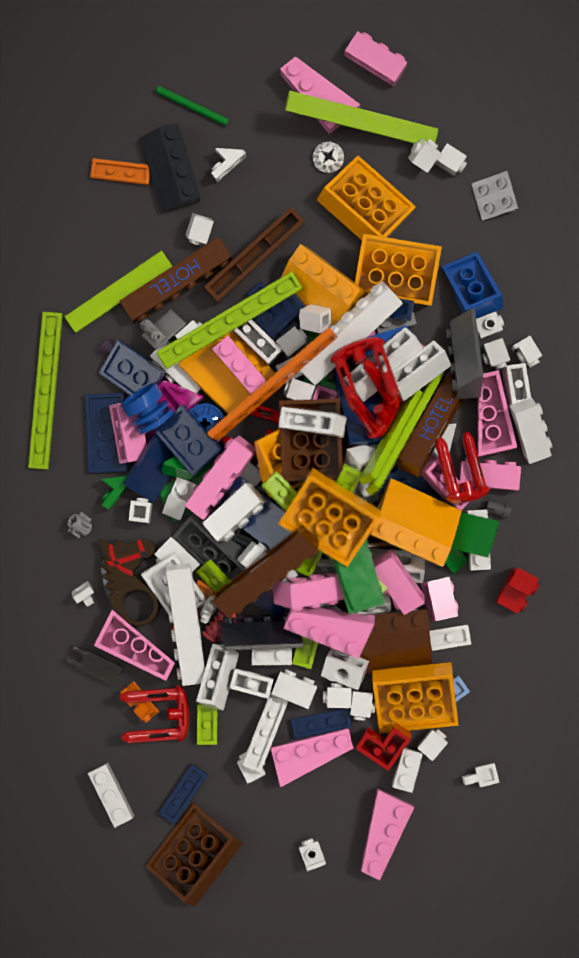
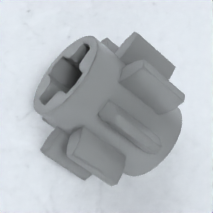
[67,512,92,538]

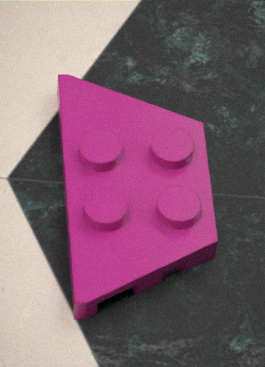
[146,380,204,444]

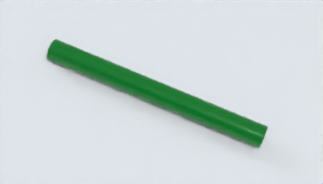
[156,86,229,126]

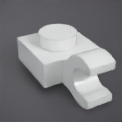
[462,763,499,787]

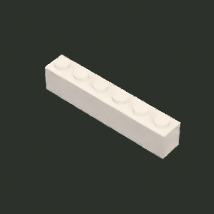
[300,281,403,385]
[163,563,205,686]

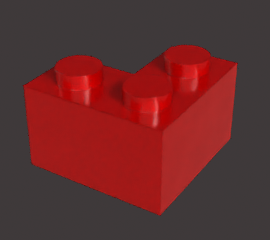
[495,567,540,614]
[355,722,412,771]

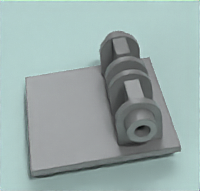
[472,171,518,221]
[140,309,186,350]

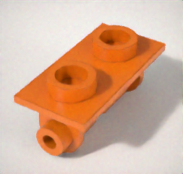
[120,681,159,723]

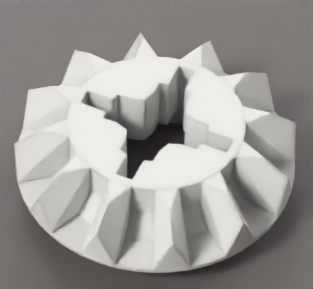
[313,141,344,173]
[200,595,217,623]

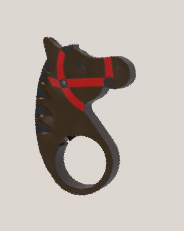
[98,539,161,626]

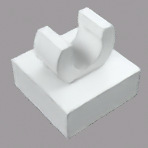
[71,581,94,607]

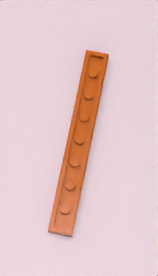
[207,327,338,441]

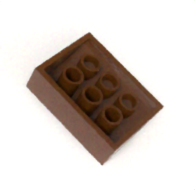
[279,398,343,482]
[360,609,432,675]
[145,803,243,906]

